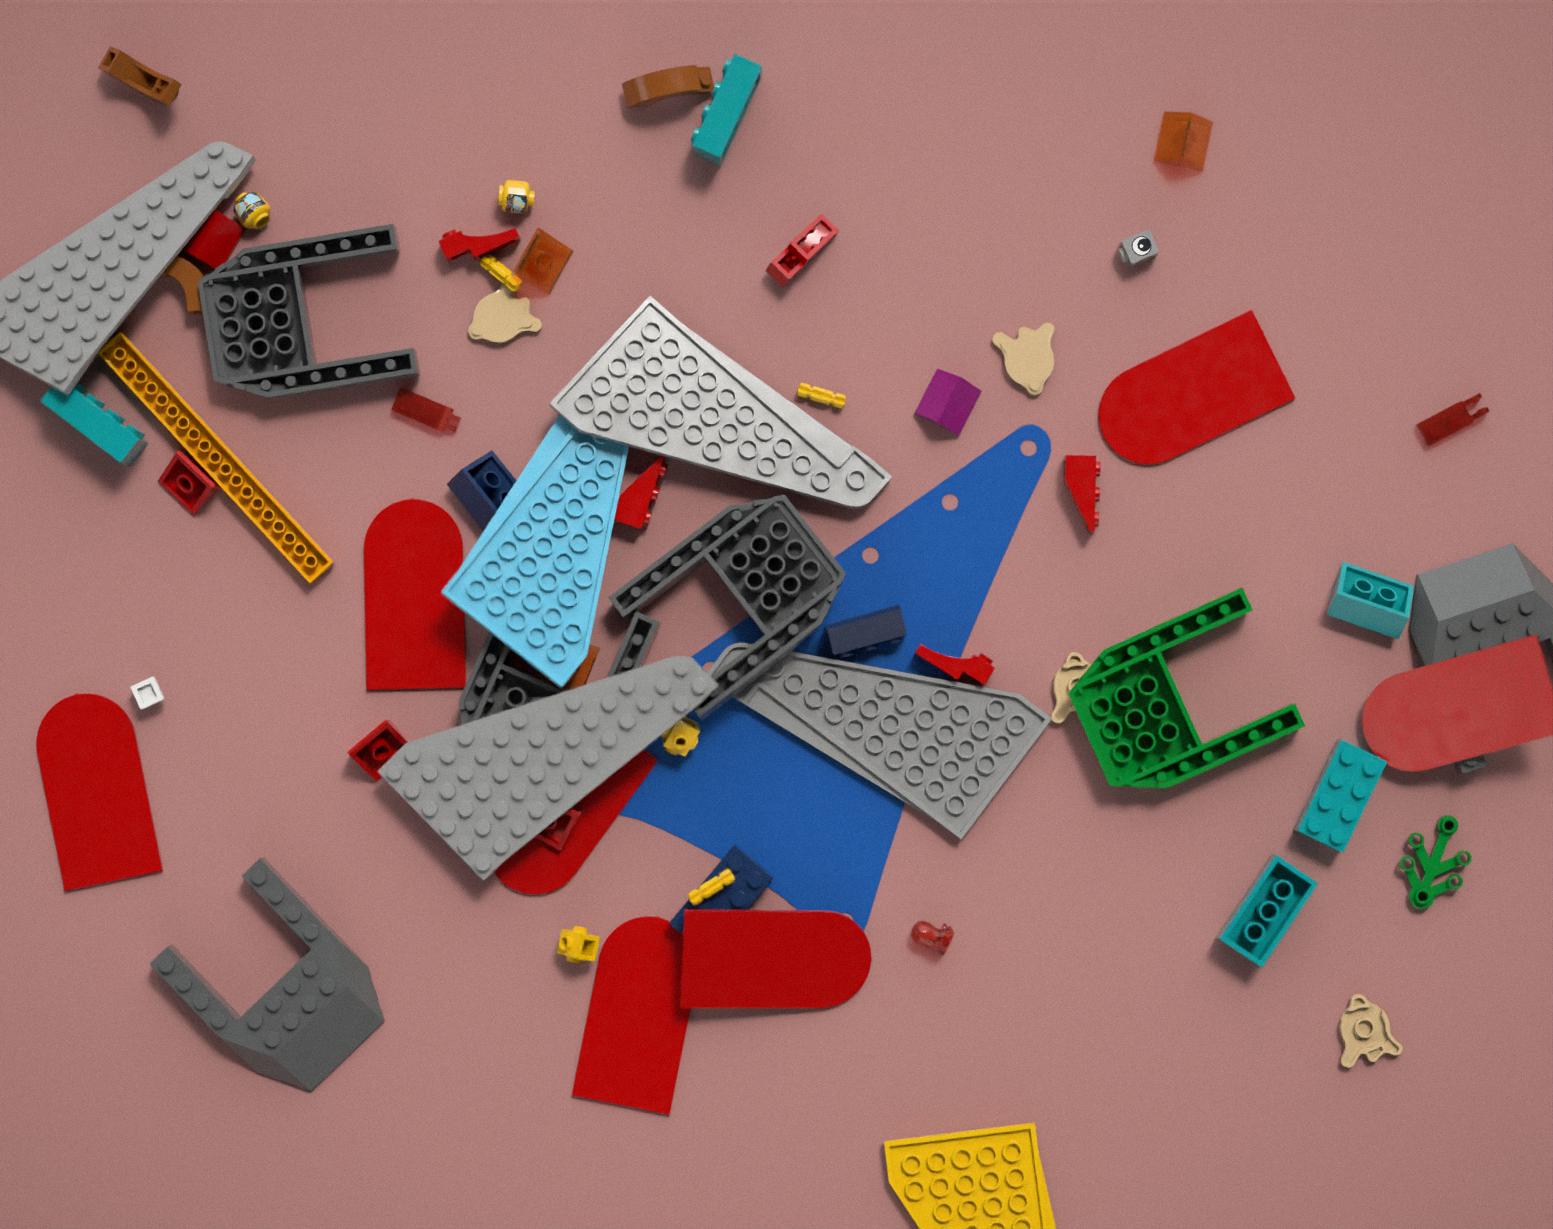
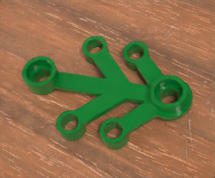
[1399,815,1472,909]

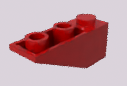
[1063,455,1101,533]
[614,456,668,530]

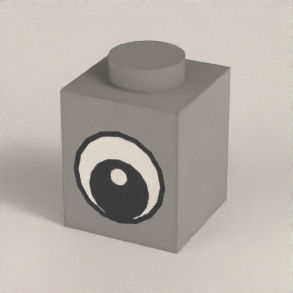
[1118,229,1159,267]

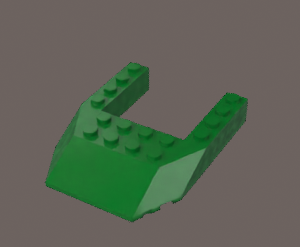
[1068,587,1305,788]

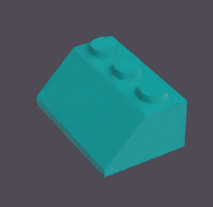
[1327,562,1414,639]

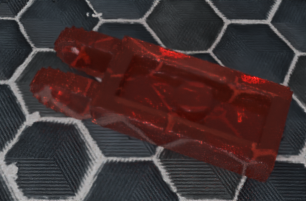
[1416,393,1490,446]

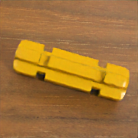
[480,254,522,292]
[797,383,846,409]
[688,869,735,905]

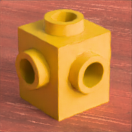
[660,716,700,757]
[557,926,600,964]

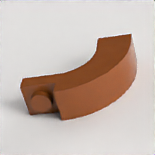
[98,46,182,106]
[622,65,714,108]
[159,256,205,315]

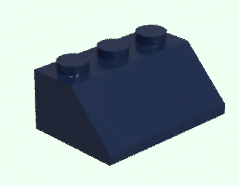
[447,450,517,531]
[825,605,907,659]

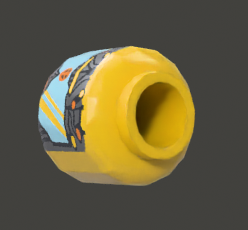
[498,180,535,214]
[233,192,271,230]

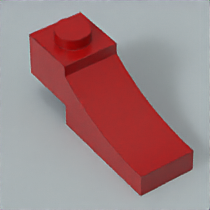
[765,213,839,288]
[438,228,521,262]
[914,644,995,685]

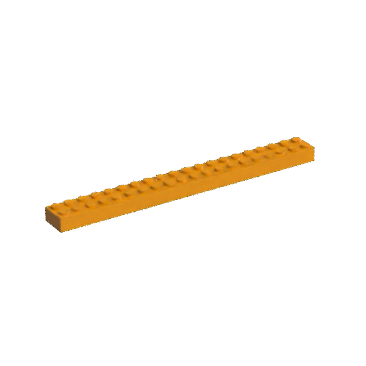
[98,332,335,584]

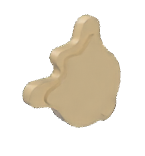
[468,283,542,343]
[992,323,1055,395]
[1050,652,1091,724]
[1339,994,1403,1068]

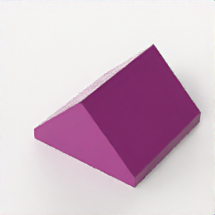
[915,368,982,436]

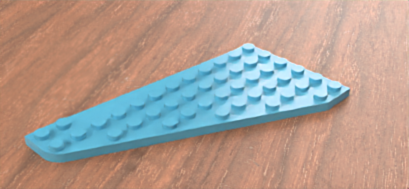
[441,415,629,688]

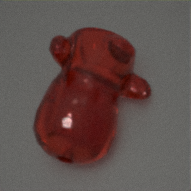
[911,921,954,955]

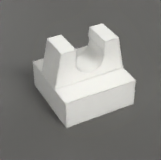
[130,676,165,710]

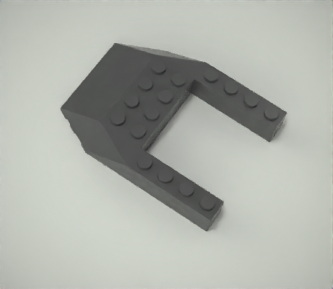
[198,224,420,398]
[608,495,846,720]
[1409,543,1553,774]
[459,612,661,725]
[150,857,385,1091]

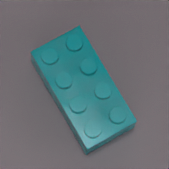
[690,54,762,166]
[41,383,148,467]
[1293,739,1387,853]
[1216,854,1319,968]

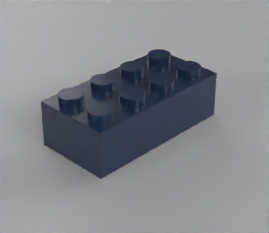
[669,844,773,934]

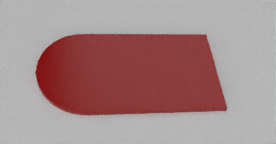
[1098,310,1295,464]
[364,498,466,690]
[1362,634,1553,772]
[36,693,163,891]
[494,749,658,894]
[680,910,872,1008]
[572,916,691,1115]

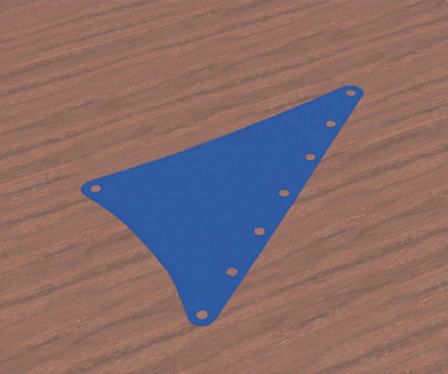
[619,424,1051,932]

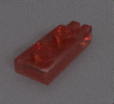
[391,387,461,433]

